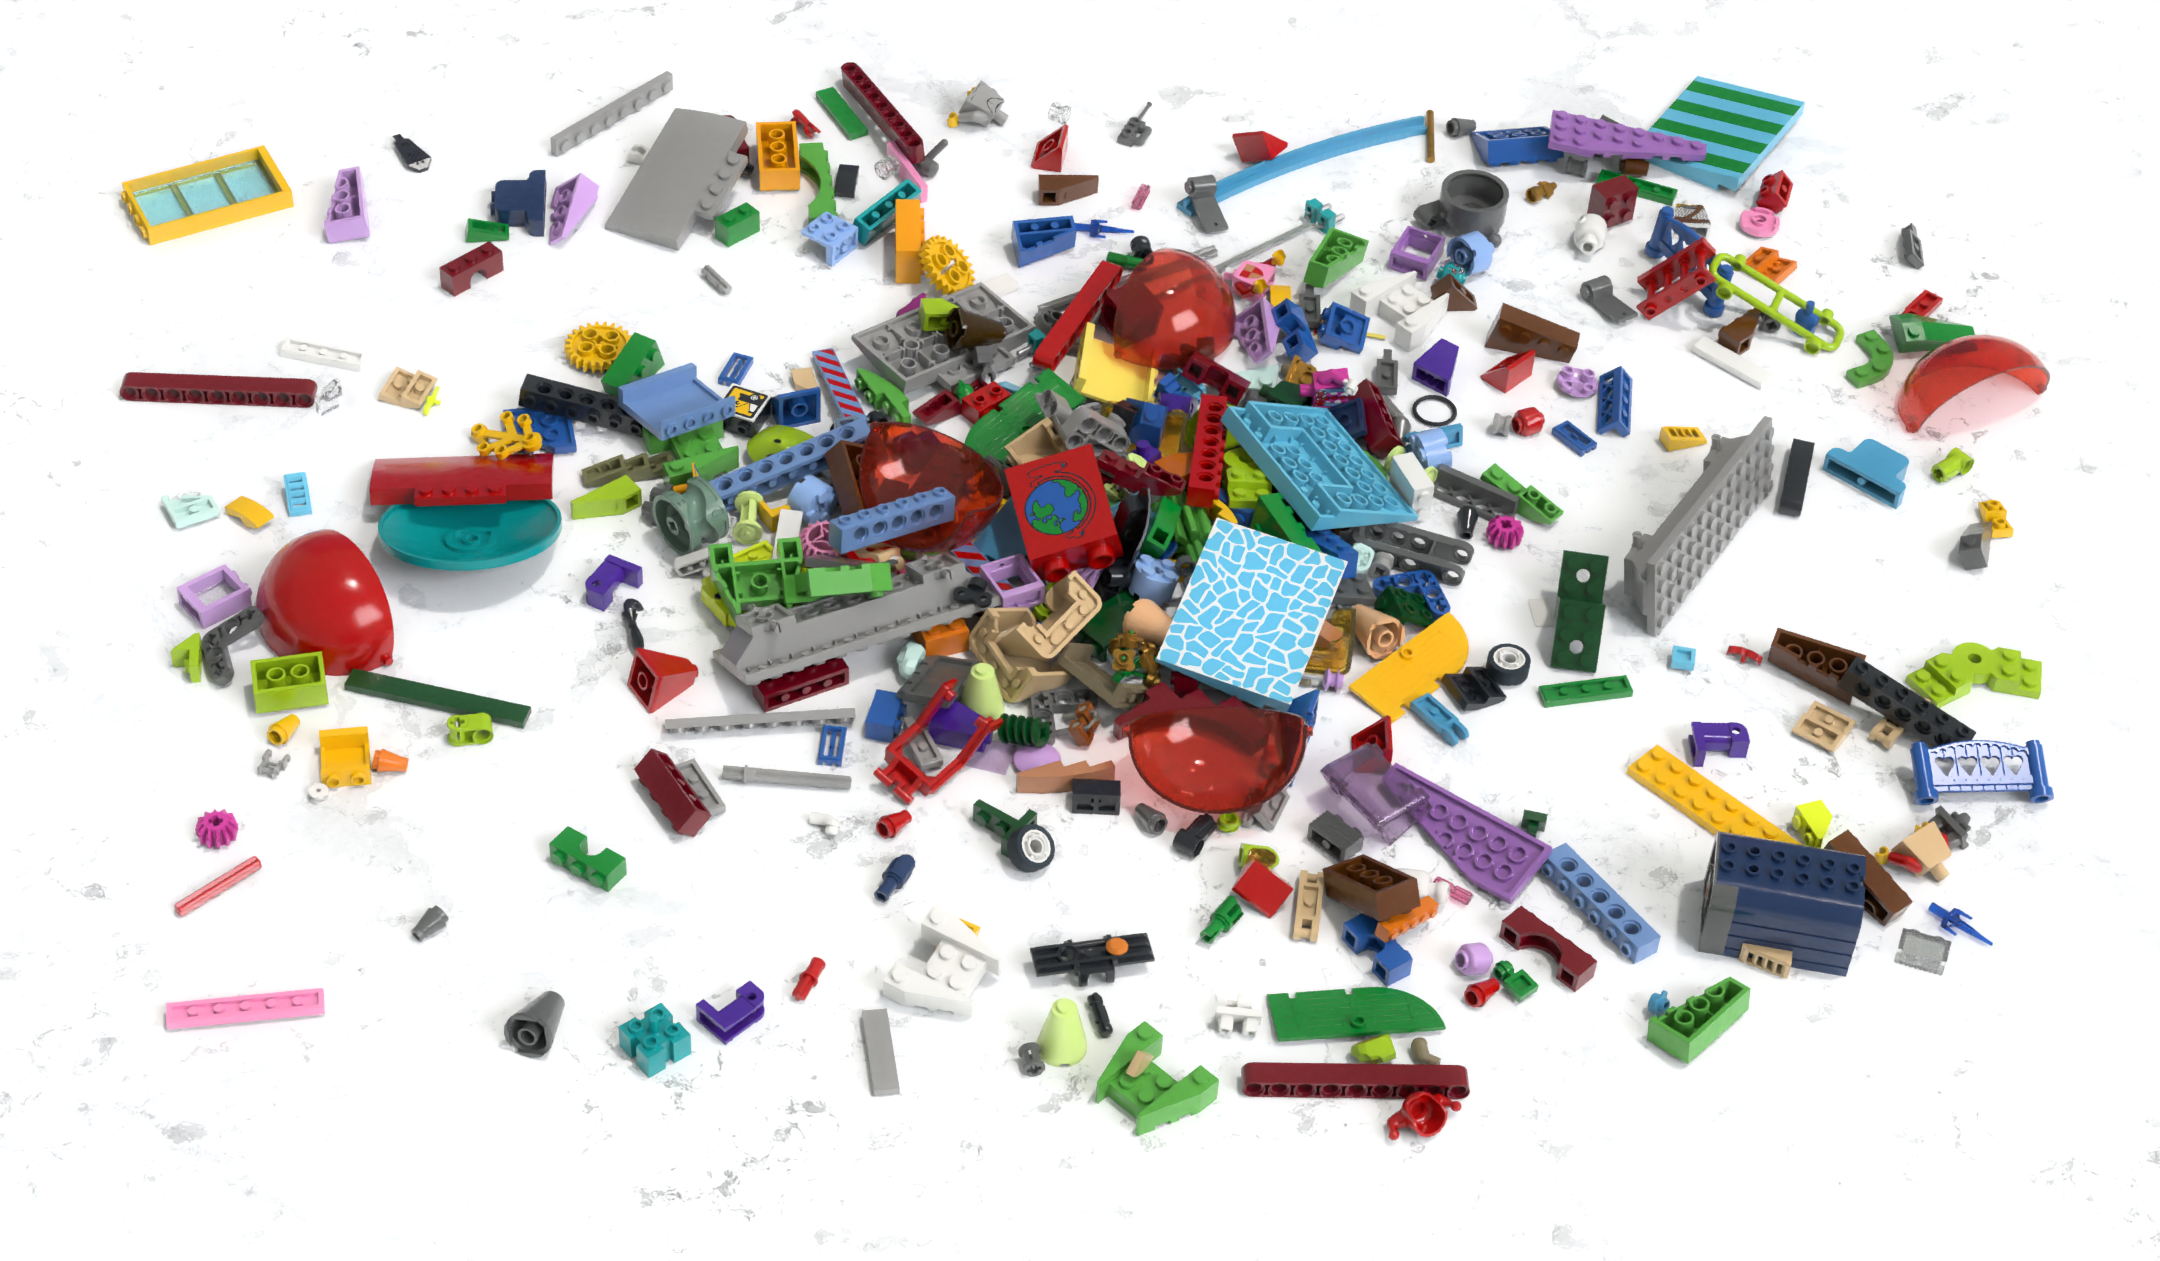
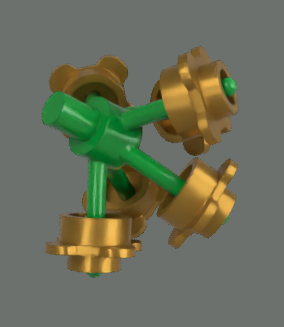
[1108,630,1161,688]

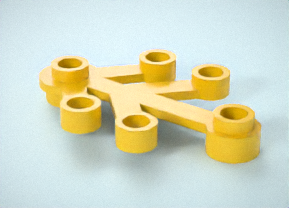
[471,411,542,460]

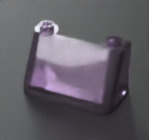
[1320,743,1432,846]

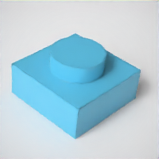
[1670,645,1696,671]

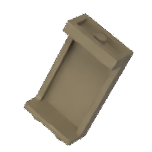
[1056,642,1149,709]

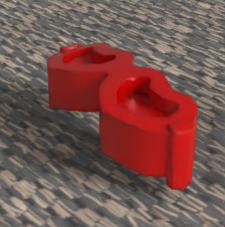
[1726,645,1763,666]

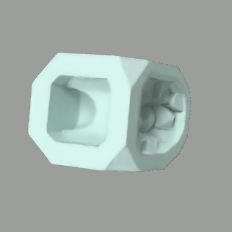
[1352,543,1375,575]
[896,642,926,679]

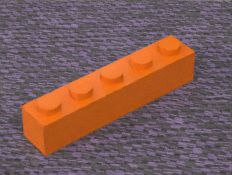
[1374,896,1439,943]

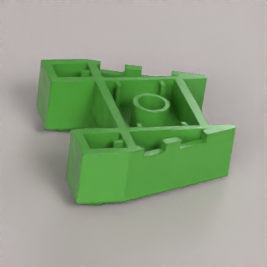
[642,420,739,494]
[708,537,803,625]
[782,562,893,604]
[1095,1021,1219,1136]

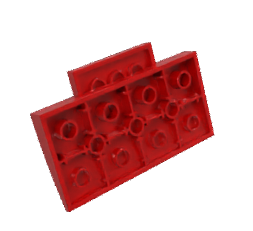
[369,453,554,507]

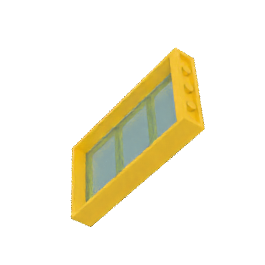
[120,145,294,246]

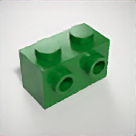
[715,202,760,247]

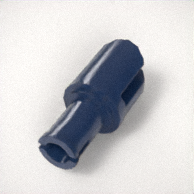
[874,854,915,903]

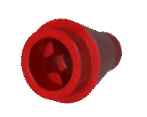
[876,810,912,839]
[1464,978,1500,1007]

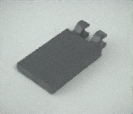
[805,554,898,577]

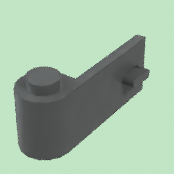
[1184,174,1229,233]
[1580,275,1638,324]

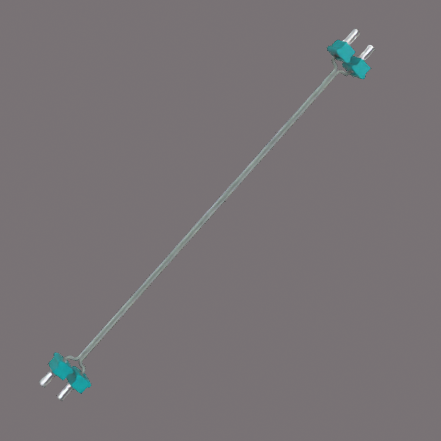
[1016,198,1345,369]

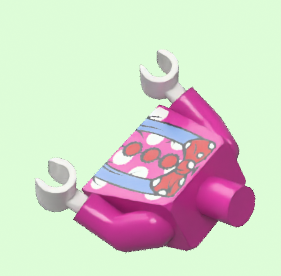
[1299,368,1358,408]

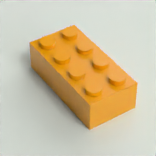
[756,121,800,191]
[895,199,925,284]

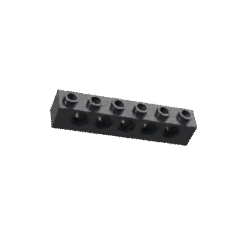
[518,373,643,438]
[1837,656,1977,747]

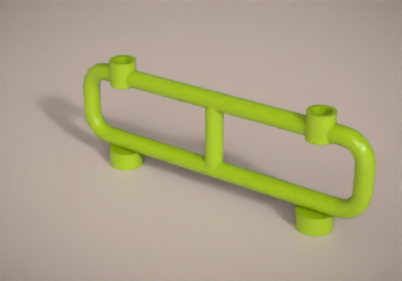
[1709,253,1844,355]

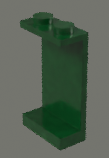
[1072,588,1164,663]

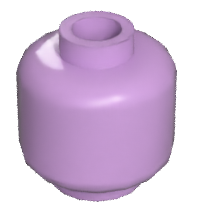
[1455,942,1493,976]

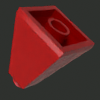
[627,648,699,714]

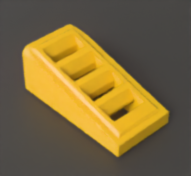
[1659,426,1707,452]

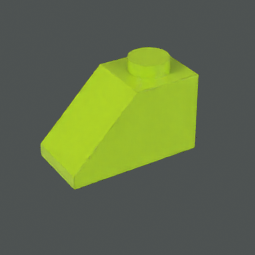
[919,298,960,331]

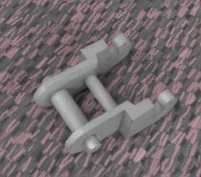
[257,749,291,779]

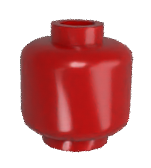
[1511,407,1545,437]

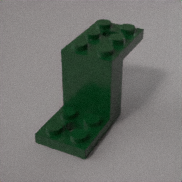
[1550,550,1609,673]

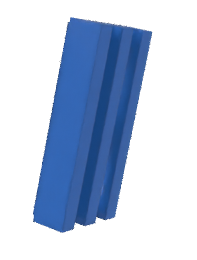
[718,352,754,387]
[1551,420,1597,457]
[818,725,847,767]

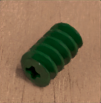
[997,713,1050,748]

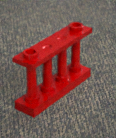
[1636,237,1716,320]

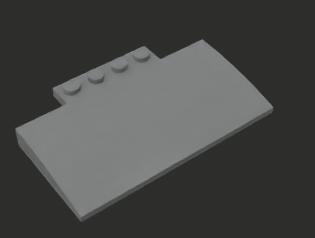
[604,108,748,251]
[851,282,1035,395]

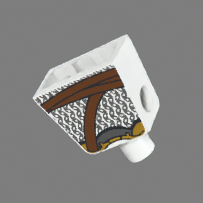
[1671,200,1711,241]

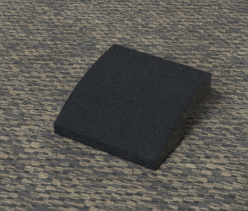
[1441,667,1507,711]

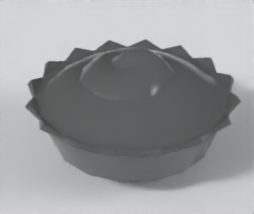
[1033,309,1062,336]

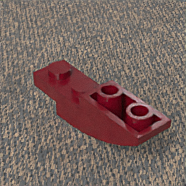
[1097,449,1187,496]

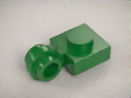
[1493,960,1539,1003]

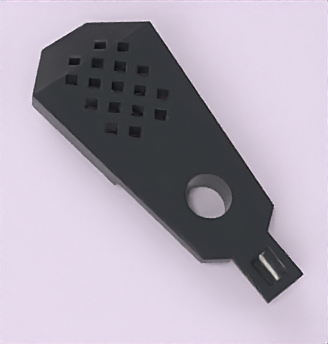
[393,134,432,173]

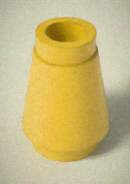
[267,714,300,745]

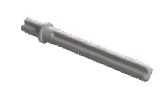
[722,764,852,790]

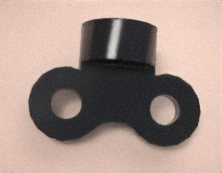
[953,577,992,608]

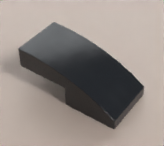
[834,164,860,198]

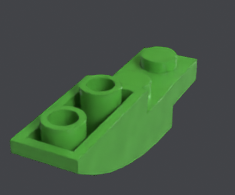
[854,368,911,426]
[1480,463,1564,525]

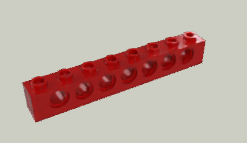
[1186,394,1228,509]

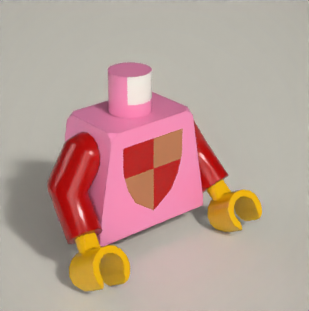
[1224,249,1286,303]

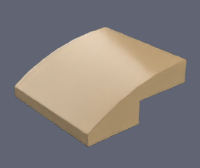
[378,367,438,408]
[1792,700,1856,753]

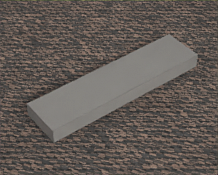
[862,1008,900,1096]

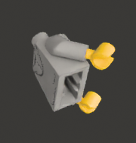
[947,80,1009,128]

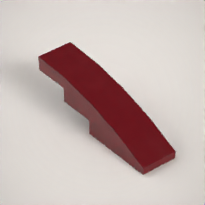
[912,379,988,426]

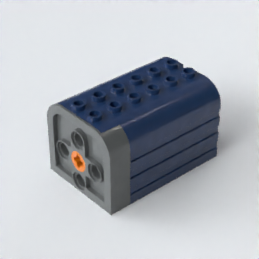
[1698,831,1866,977]

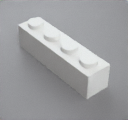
[674,541,727,577]

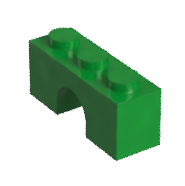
[549,826,627,892]

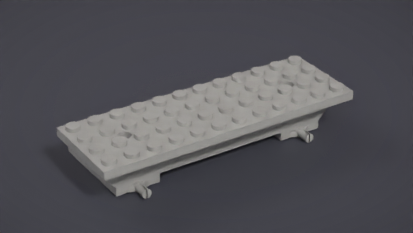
[1624,416,1774,636]
[712,551,1002,686]

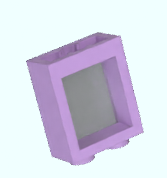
[176,564,252,630]

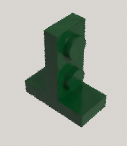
[973,799,1037,858]

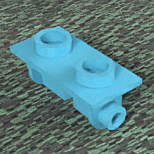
[1174,367,1207,405]

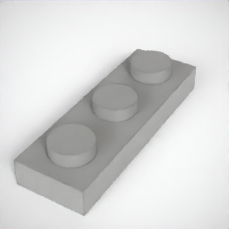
[676,758,726,817]

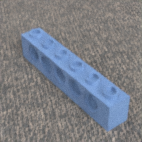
[828,487,955,554]
[1540,843,1661,964]

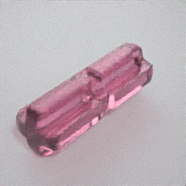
[1131,183,1151,210]
[1433,876,1473,905]

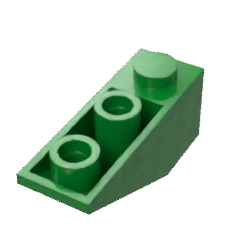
[1140,496,1182,559]

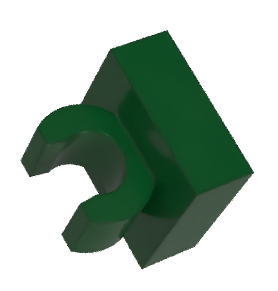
[1521,809,1548,838]

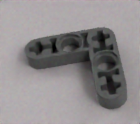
[201,606,265,686]
[1030,689,1098,746]

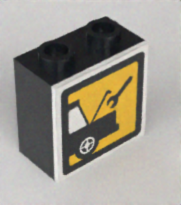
[722,383,772,438]

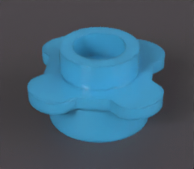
[1648,990,1670,1017]

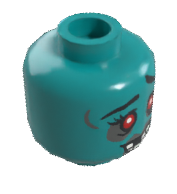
[1436,262,1468,285]

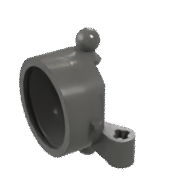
[1413,169,1509,248]

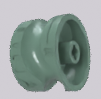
[652,476,729,556]

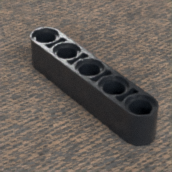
[1778,438,1815,517]

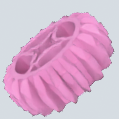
[799,519,845,562]

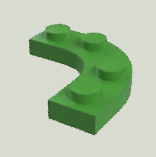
[1845,330,1894,389]

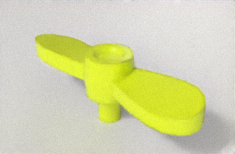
[423,386,441,416]

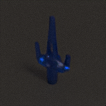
[1075,219,1134,239]
[1928,902,1993,946]

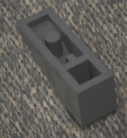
[1959,521,1992,571]

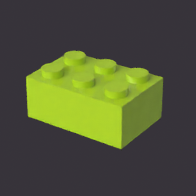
[250,651,329,714]

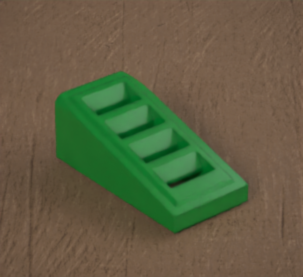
[465,218,509,242]

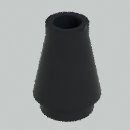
[1457,506,1479,540]

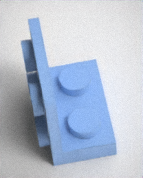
[801,212,858,267]

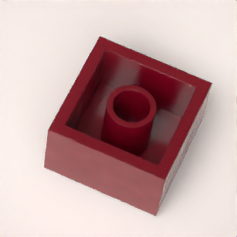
[1587,174,1639,228]

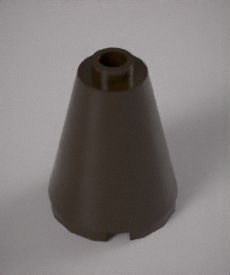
[945,308,1006,350]

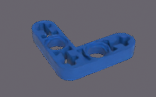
[1372,570,1451,621]

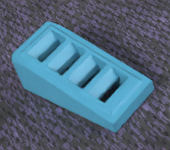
[283,472,312,517]

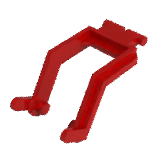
[873,678,1004,806]

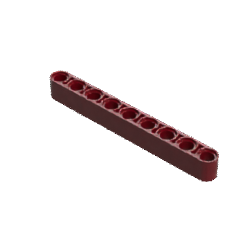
[841,62,925,164]
[119,372,318,408]
[1241,1062,1470,1100]

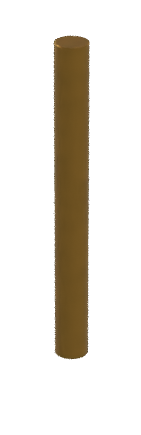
[1426,110,1435,163]

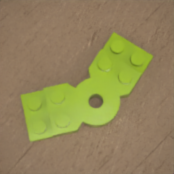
[1222,447,1272,509]
[1905,642,2042,708]

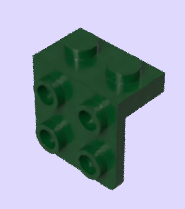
[1374,585,1434,628]

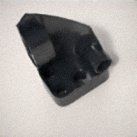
[1093,487,1151,604]

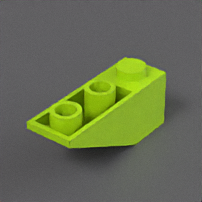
[570,475,642,520]

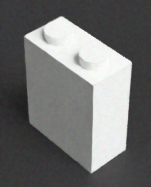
[1389,452,1435,523]

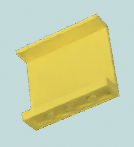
[1072,322,1160,406]

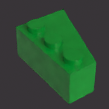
[601,332,665,397]

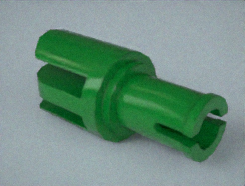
[1200,895,1244,944]

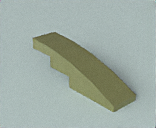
[581,450,674,487]

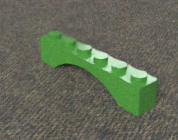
[799,142,838,224]

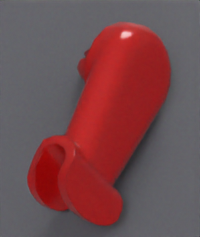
[790,109,821,139]

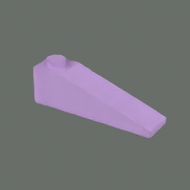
[549,173,599,245]
[1231,297,1280,364]

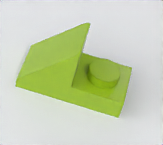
[170,633,203,683]

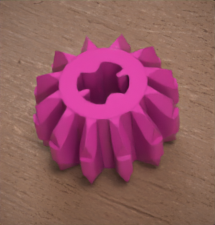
[1486,514,1524,550]
[195,808,239,850]

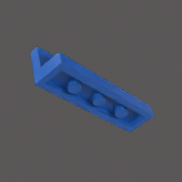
[1597,366,1633,437]

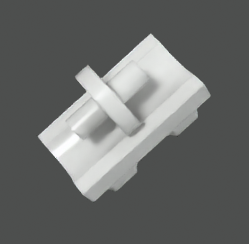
[1215,994,1262,1036]

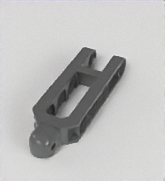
[1339,523,1475,586]

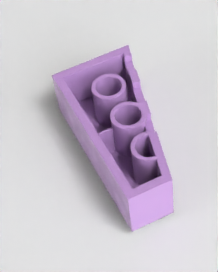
[324,166,370,244]

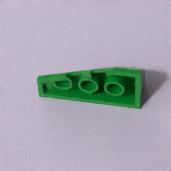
[1889,313,1978,353]

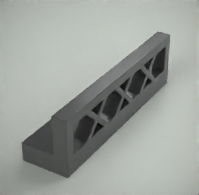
[1433,464,1520,521]

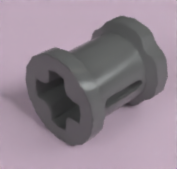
[1565,156,1588,178]
[1760,306,1781,333]
[1018,1042,1045,1077]

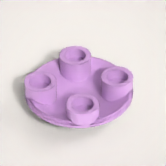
[1556,365,1598,397]
[1013,744,1061,772]

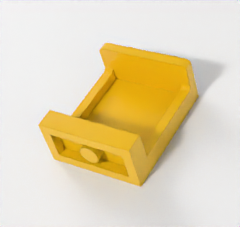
[319,726,372,788]

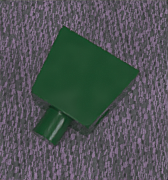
[1259,380,1312,407]

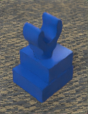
[1153,372,1190,398]

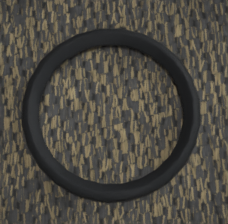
[1412,395,1457,427]

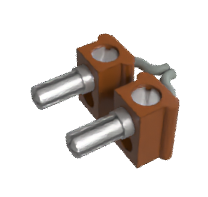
[1056,701,1101,747]

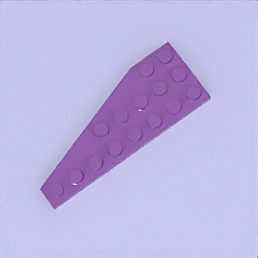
[1548,110,1707,161]
[1382,762,1553,905]

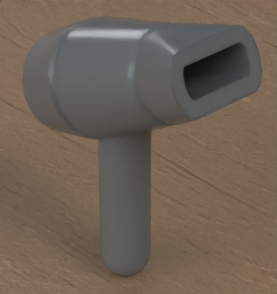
[911,139,948,177]

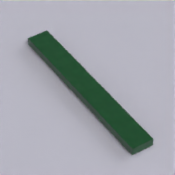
[344,668,532,728]

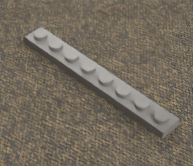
[550,71,673,157]
[665,708,856,733]

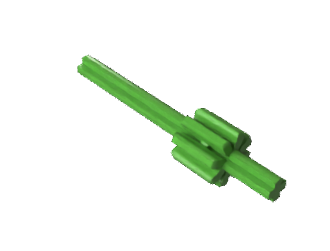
[1166,490,1212,566]

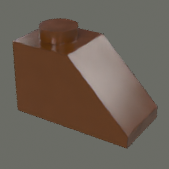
[1430,273,1478,311]

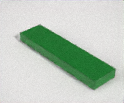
[816,87,868,140]
[1596,169,1678,206]
[1538,675,1633,708]

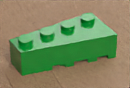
[1250,493,1322,553]

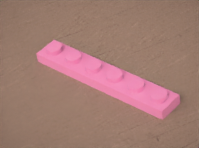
[166,988,325,1029]

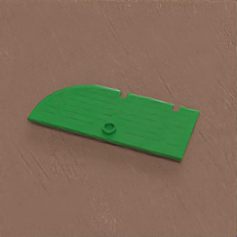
[964,368,1086,472]
[1267,987,1446,1042]

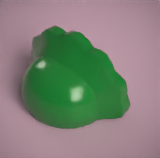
[954,379,974,404]

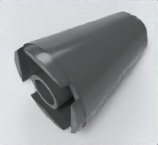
[504,991,565,1058]

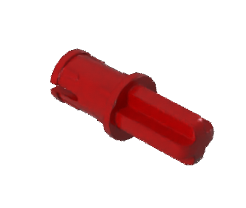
[792,957,826,1001]

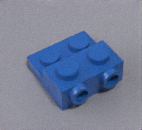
[1316,301,1370,354]

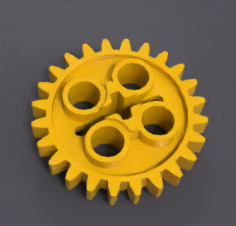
[919,235,976,295]
[564,321,632,374]

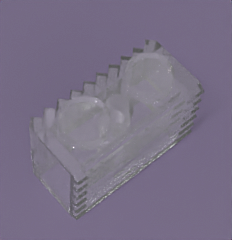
[1894,928,1952,976]

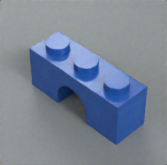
[1271,298,1318,363]
[1341,913,1413,987]

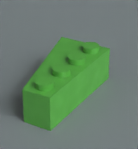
[1303,227,1369,289]
[1647,977,1751,1064]

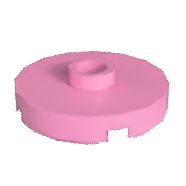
[1739,207,1780,238]

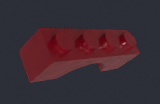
[1499,906,1597,992]

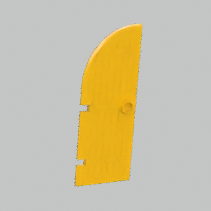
[1348,612,1469,723]

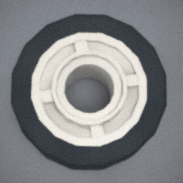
[1485,643,1531,686]
[1007,824,1055,873]

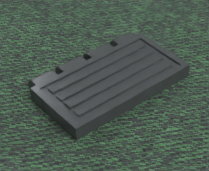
[897,655,979,709]

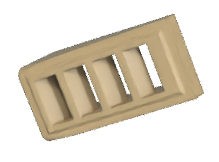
[1738,943,1792,979]

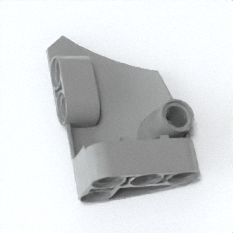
[1034,389,1130,456]

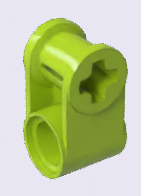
[447,713,494,747]

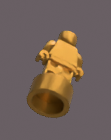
[1525,181,1557,203]

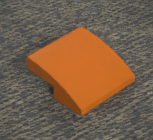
[1745,247,1797,284]
[1154,452,1193,484]

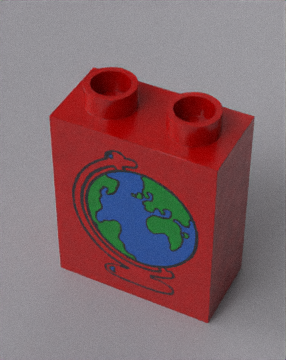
[1004,444,1124,583]

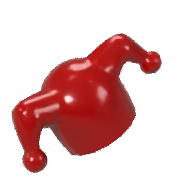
[1387,1091,1462,1141]

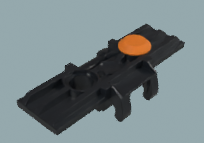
[1030,933,1155,987]

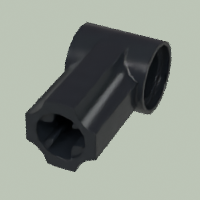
[1172,813,1217,858]

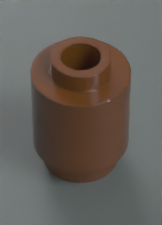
[1619,158,1649,178]

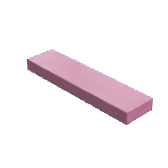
[887,141,928,203]

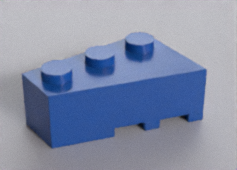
[1011,215,1077,268]

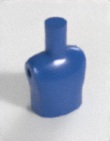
[1793,300,1820,338]

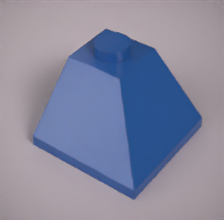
[771,387,821,428]
[1126,398,1169,450]

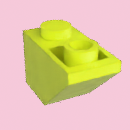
[1792,800,1833,848]

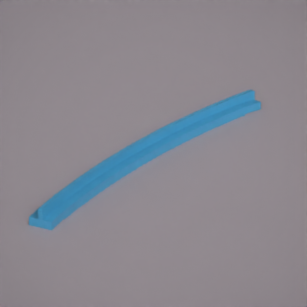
[1177,116,1427,218]

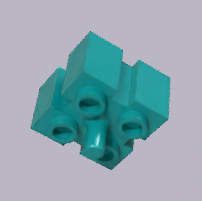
[618,1003,691,1078]

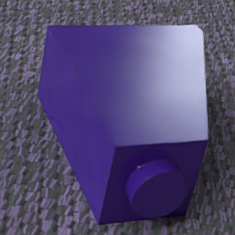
[1411,338,1459,397]
[929,700,993,753]

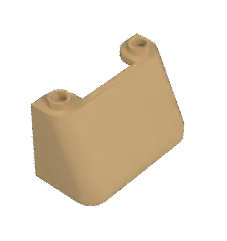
[1004,417,1068,467]
[996,570,1102,661]
[969,607,1073,703]

